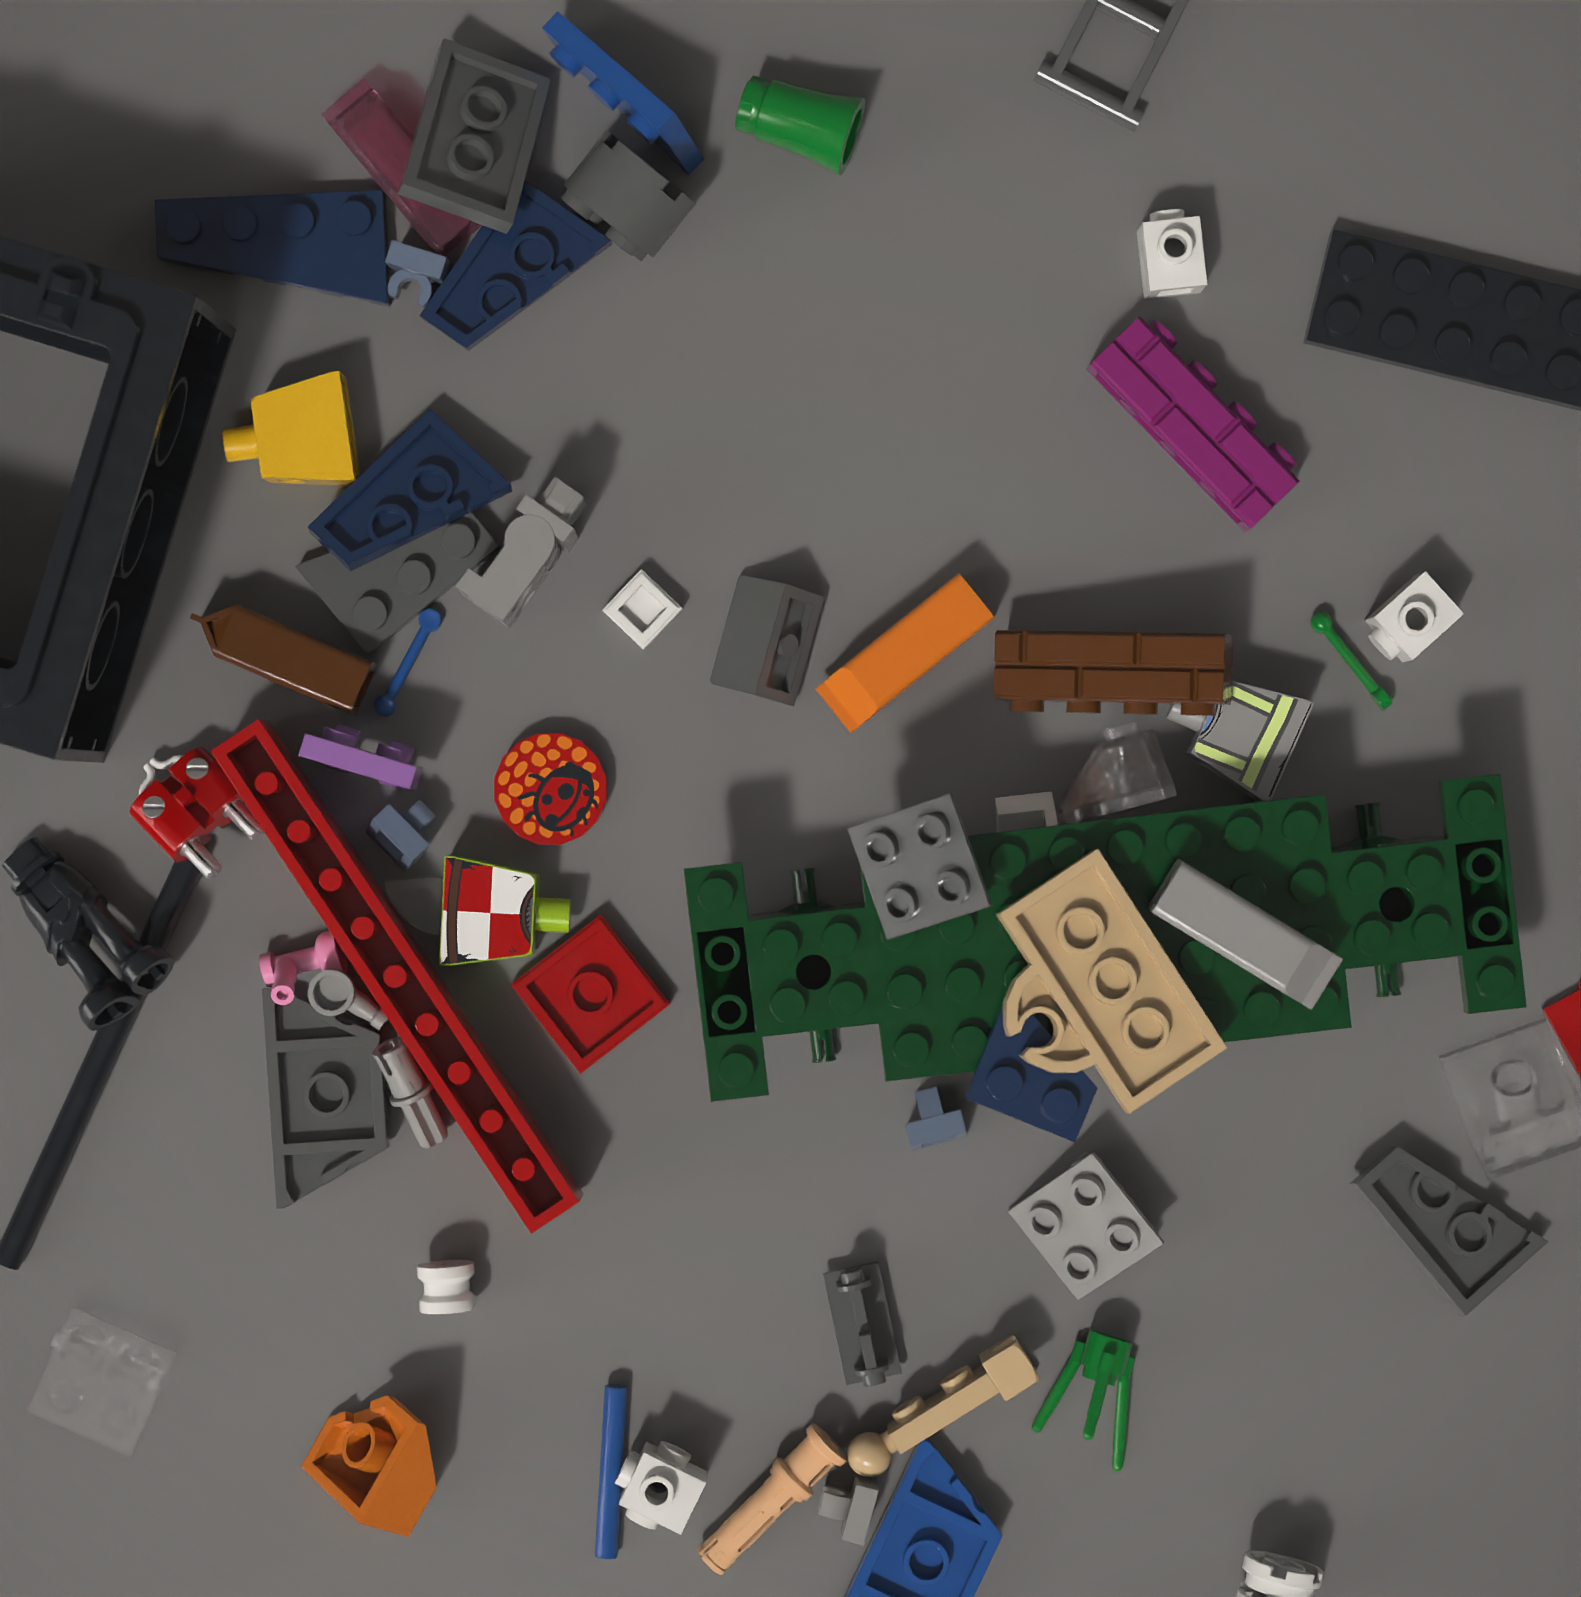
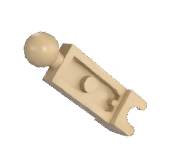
[847,1334,1040,1477]

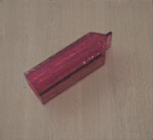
[321,78,482,256]

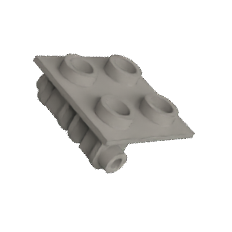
[1008,1151,1164,1300]

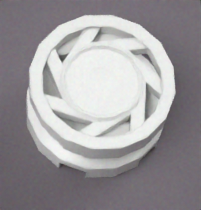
[1236,1551,1324,1597]

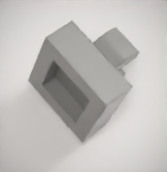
[818,1473,879,1546]

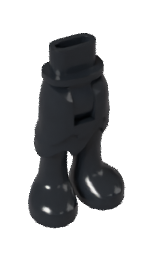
[2,837,175,1031]

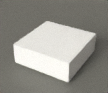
[602,569,683,650]

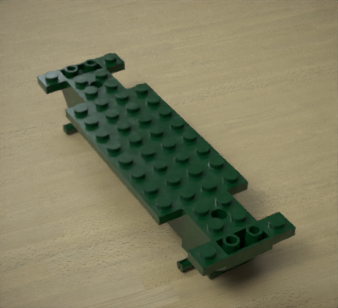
[684,774,1527,1102]

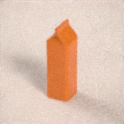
[815,573,994,733]

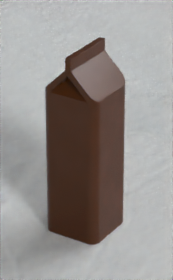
[190,604,377,716]

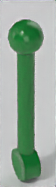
[1310,611,1393,711]

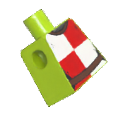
[439,855,572,966]

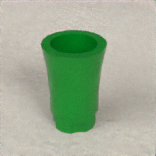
[735,76,865,176]

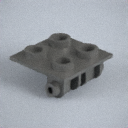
[848,793,992,940]

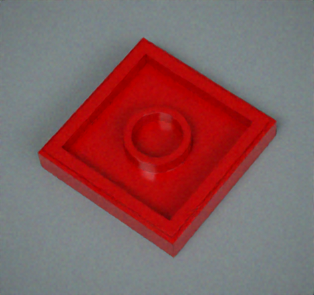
[511,914,671,1074]

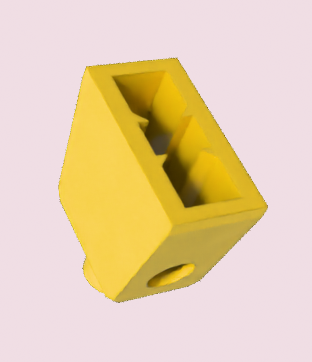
[222,371,360,485]

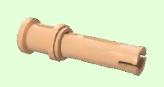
[697,1423,847,1575]

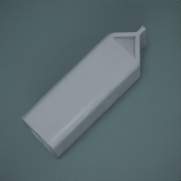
[1147,859,1343,1010]

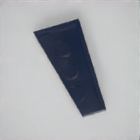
[155,190,390,307]

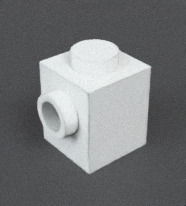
[1137,209,1207,299]
[1365,571,1464,662]

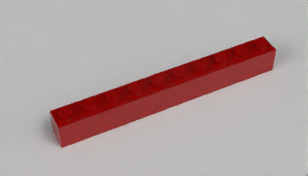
[211,719,584,1234]

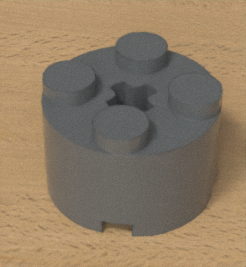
[561,130,696,262]

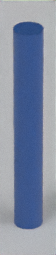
[595,1384,627,1559]

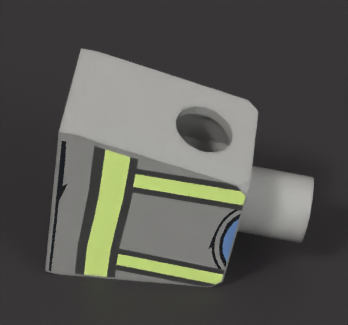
[1166,681,1314,801]

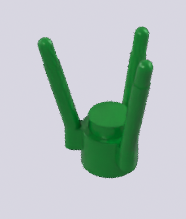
[1031,1330,1136,1472]

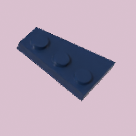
[419,180,612,351]
[307,409,513,572]

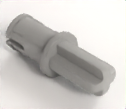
[372,1037,448,1148]

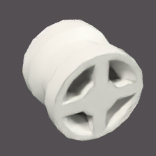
[417,1260,477,1314]

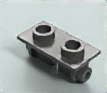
[823,1261,902,1386]

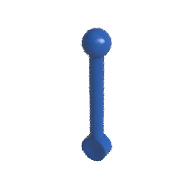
[374,609,442,717]

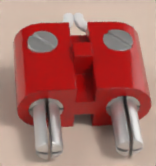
[129,747,264,879]

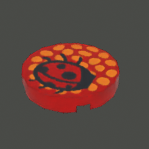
[494,733,607,845]

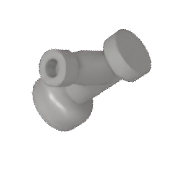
[308,969,388,1032]

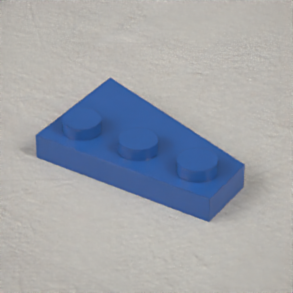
[542,11,704,175]

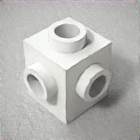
[615,1441,708,1535]

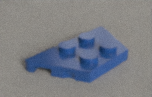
[844,1438,1003,1597]

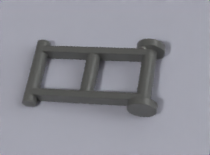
[1033,0,1189,132]

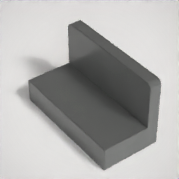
[710,575,824,707]

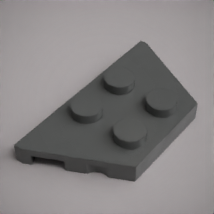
[262,987,390,1209]

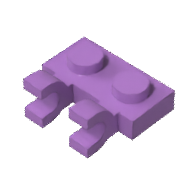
[298,724,423,790]

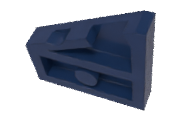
[964,992,1097,1142]

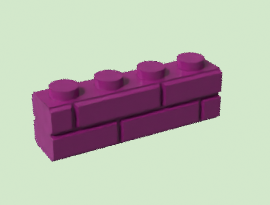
[1086,316,1300,532]

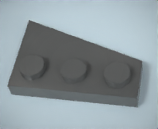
[295,512,501,655]
[1350,1147,1548,1316]

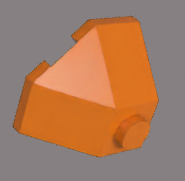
[301,1395,437,1537]

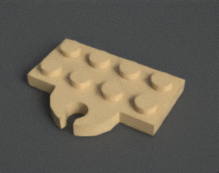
[996,849,1227,1114]

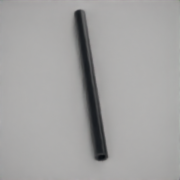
[0,852,206,1270]

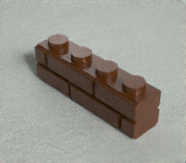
[993,630,1233,716]

